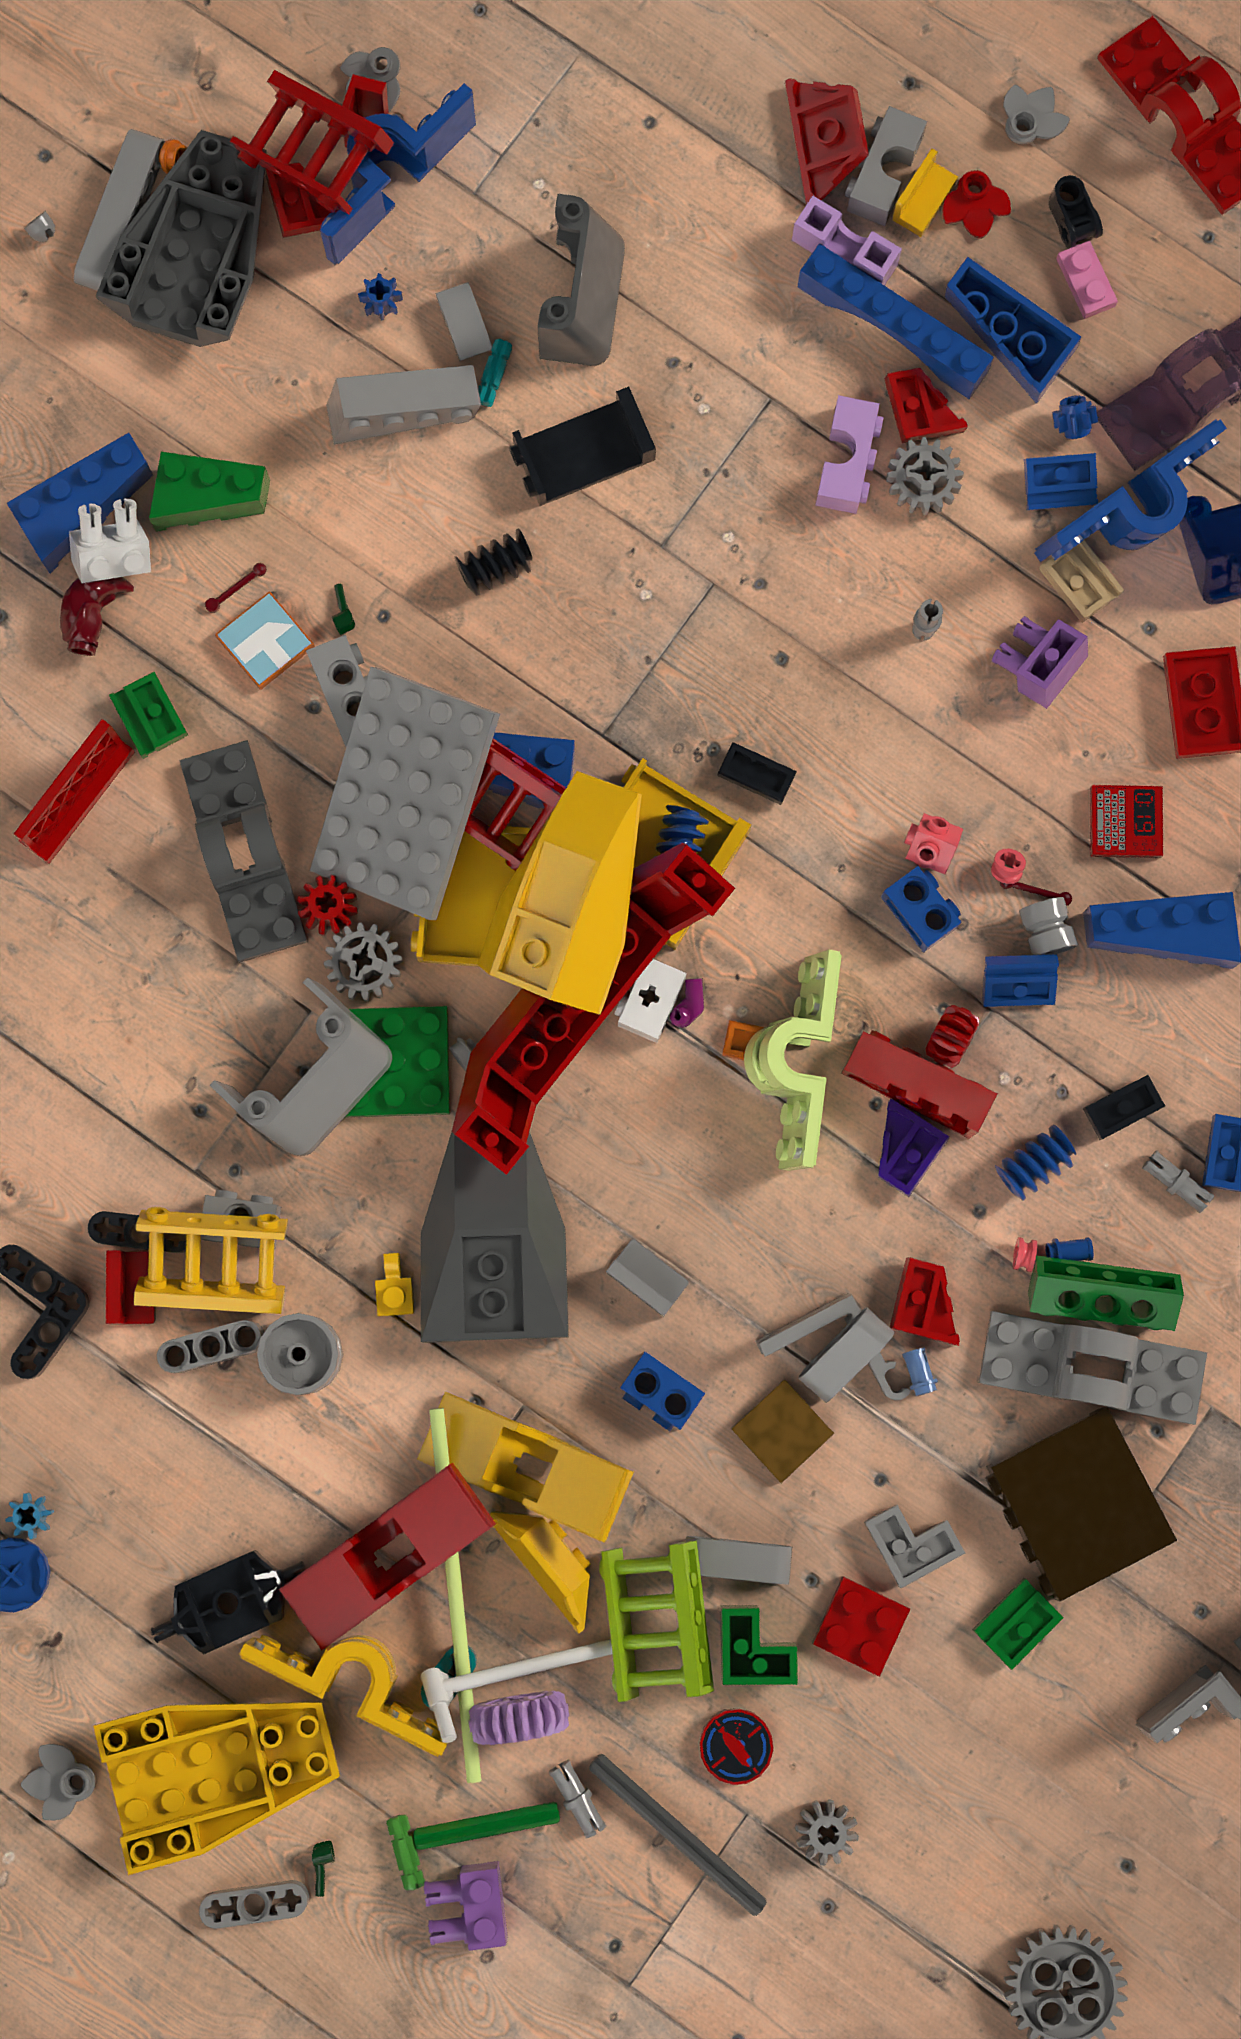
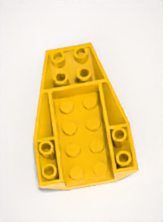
[477,771,642,1014]
[93,1702,340,1875]

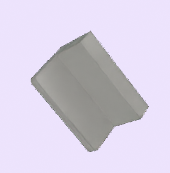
[606,1239,689,1317]

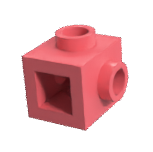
[904,813,963,874]

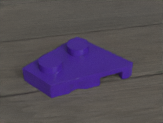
[878,1099,949,1198]

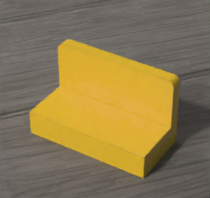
[892,148,958,237]

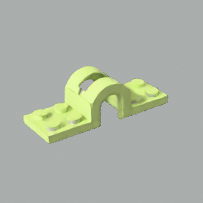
[744,949,842,1171]

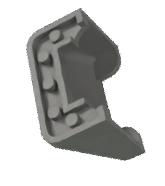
[538,193,625,366]

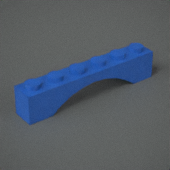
[797,243,994,399]

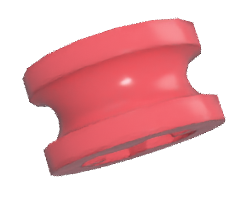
[991,849,1026,884]
[1013,1237,1037,1272]

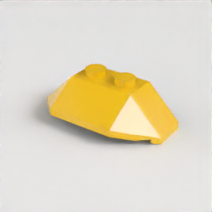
[489,1511,591,1634]

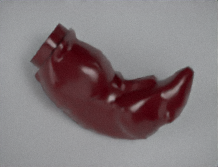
[60,577,134,656]

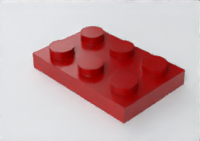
[1163,646,1241,759]

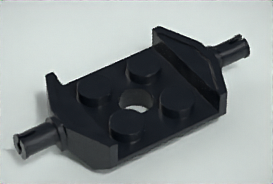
[151,1550,306,1655]

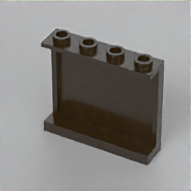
[985,1407,1178,1602]

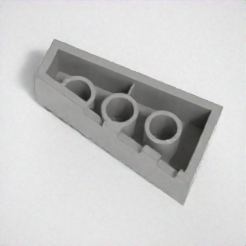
[326,365,481,445]

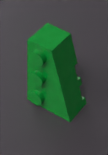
[149,451,270,532]

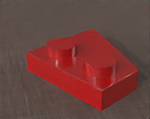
[265,162,338,238]
[884,368,968,443]
[889,1257,960,1346]

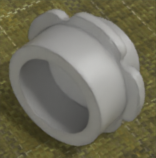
[450,1037,476,1071]

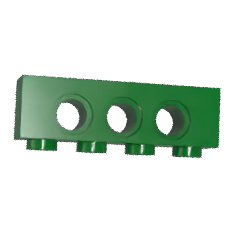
[1028,1255,1184,1331]

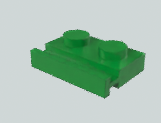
[109,672,188,759]
[972,1578,1064,1670]

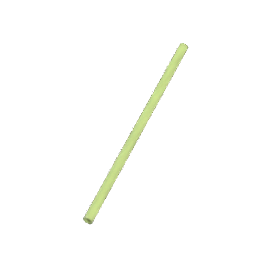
[429,1408,482,1783]

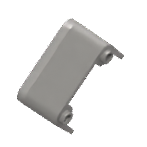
[210,977,392,1156]

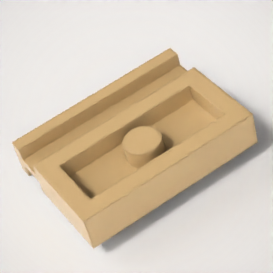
[1039,540,1124,623]

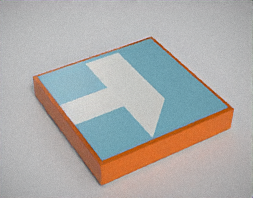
[215,591,315,690]

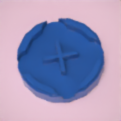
[0,1537,50,1613]

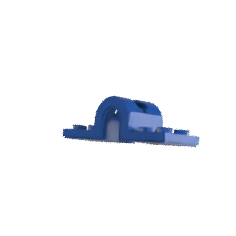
[320,83,476,265]
[1034,419,1227,562]

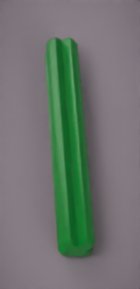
[413,1802,560,1850]

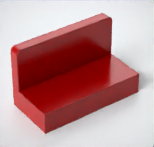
[342,74,389,148]
[106,1250,156,1325]

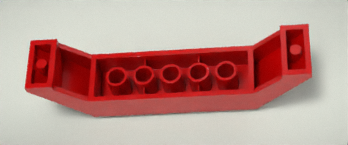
[452,843,735,1175]

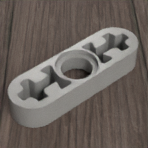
[199,1880,309,1929]

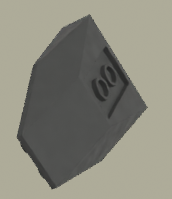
[421,1132,569,1343]

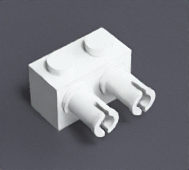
[69,498,151,583]

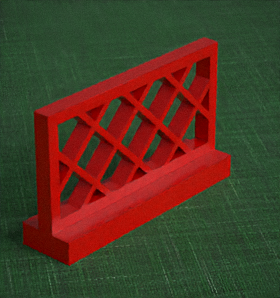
[13,719,135,864]

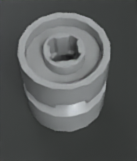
[1019,897,1078,955]

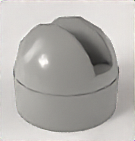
[24,211,55,242]

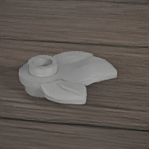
[340,47,401,112]
[1004,85,1070,144]
[21,1744,96,1821]

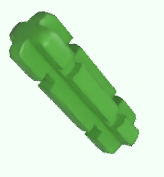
[386,1815,425,1891]

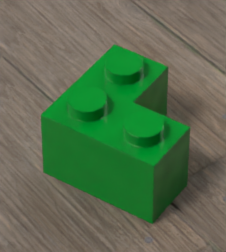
[720,1605,798,1685]

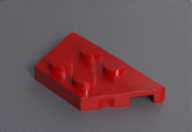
[785,78,869,204]

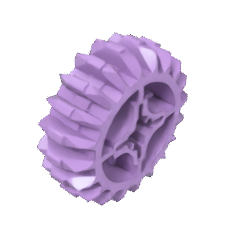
[469,1691,569,1745]

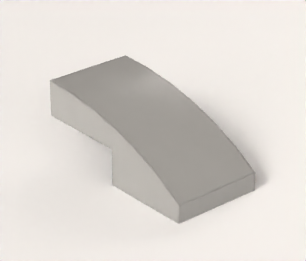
[436,282,492,361]

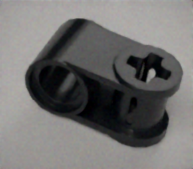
[1049,175,1103,249]

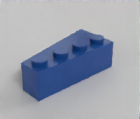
[945,257,1082,404]
[7,433,153,573]

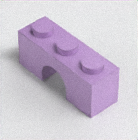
[792,196,902,285]
[815,395,884,514]

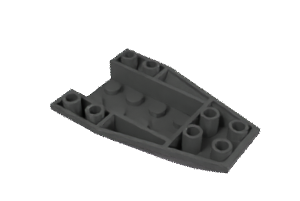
[96,130,267,347]

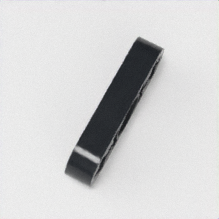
[88,1211,186,1253]

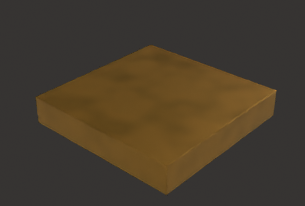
[731,1379,835,1483]

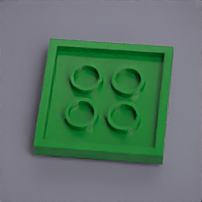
[344,1006,450,1118]

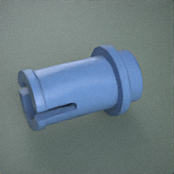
[902,1348,938,1396]

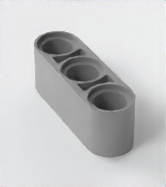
[798,1307,895,1403]
[157,1320,264,1373]
[686,1536,792,1584]

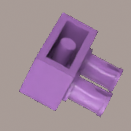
[992,616,1088,709]
[424,1861,508,1951]

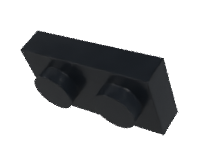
[1083,1075,1165,1140]

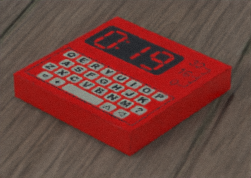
[1090,785,1163,858]

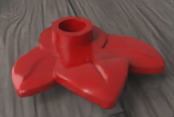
[942,170,1011,239]

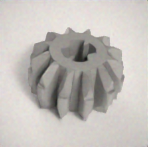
[795,1799,859,1866]

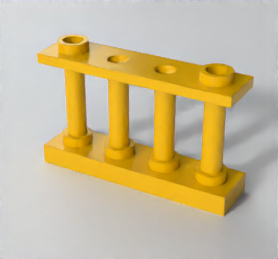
[134,1207,288,1314]

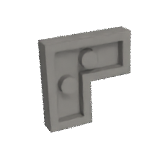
[864,1504,965,1588]

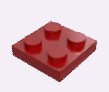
[812,1576,910,1677]

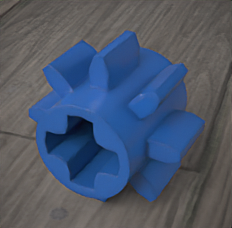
[358,273,403,321]
[1052,395,1098,439]

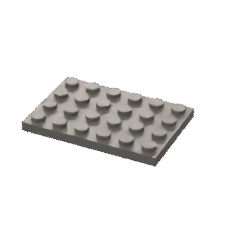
[310,667,500,920]

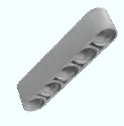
[74,129,166,291]

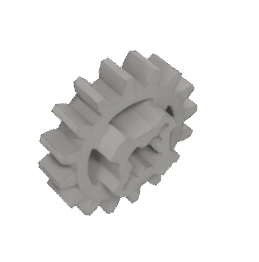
[886,437,964,515]
[324,922,403,1002]

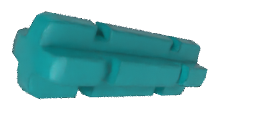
[478,339,512,407]

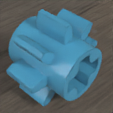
[5,1493,54,1539]

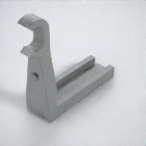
[755,1293,911,1400]

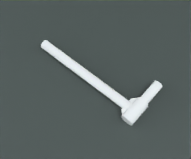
[421,1639,613,1743]

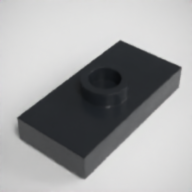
[717,742,797,805]

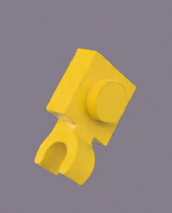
[375,1253,415,1317]

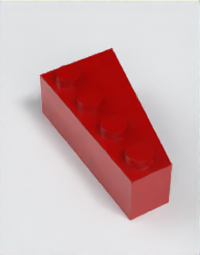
[841,1030,998,1139]

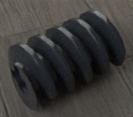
[454,528,532,596]

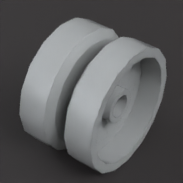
[257,1313,343,1395]

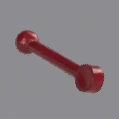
[205,563,267,613]
[1000,882,1072,906]

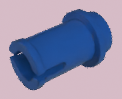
[1045,1237,1094,1261]

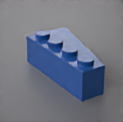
[488,732,575,809]
[1083,892,1241,969]

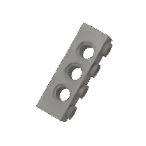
[306,635,368,748]

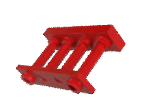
[230,70,394,215]
[464,738,566,871]

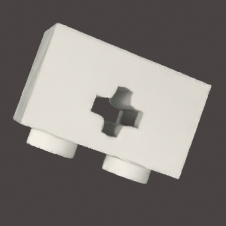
[614,959,687,1043]

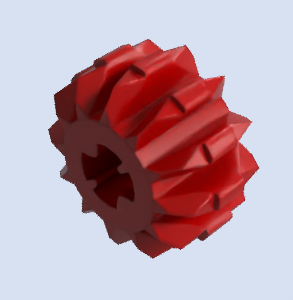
[297,875,358,936]
[925,1005,979,1068]

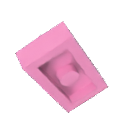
[1056,241,1118,319]

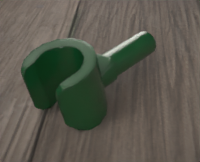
[331,584,355,635]
[312,1841,335,1897]

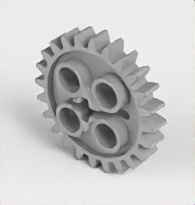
[1004,1925,1127,2039]

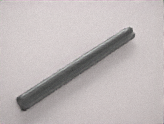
[589,1754,767,1916]

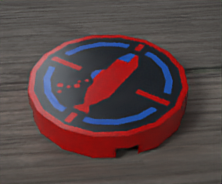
[699,1708,774,1785]

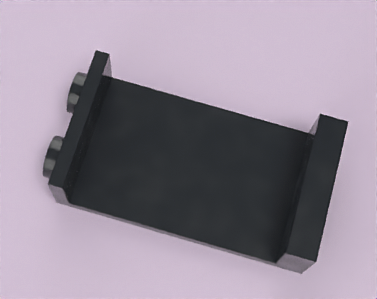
[509,386,656,506]

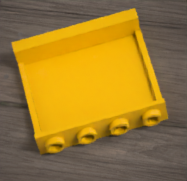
[621,758,752,950]
[411,825,531,967]

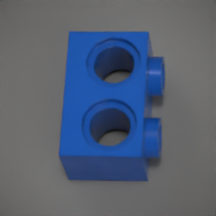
[881,866,962,953]
[620,1352,706,1431]

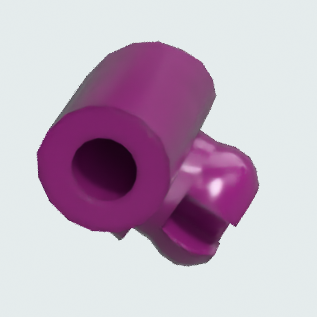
[670,978,704,1028]

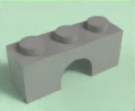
[845,106,927,226]

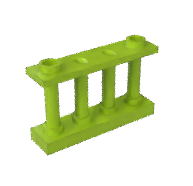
[599,1540,714,1702]

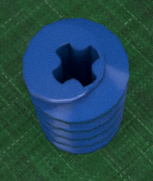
[655,805,709,857]
[995,1125,1076,1201]

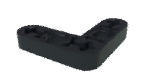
[0,1245,89,1379]

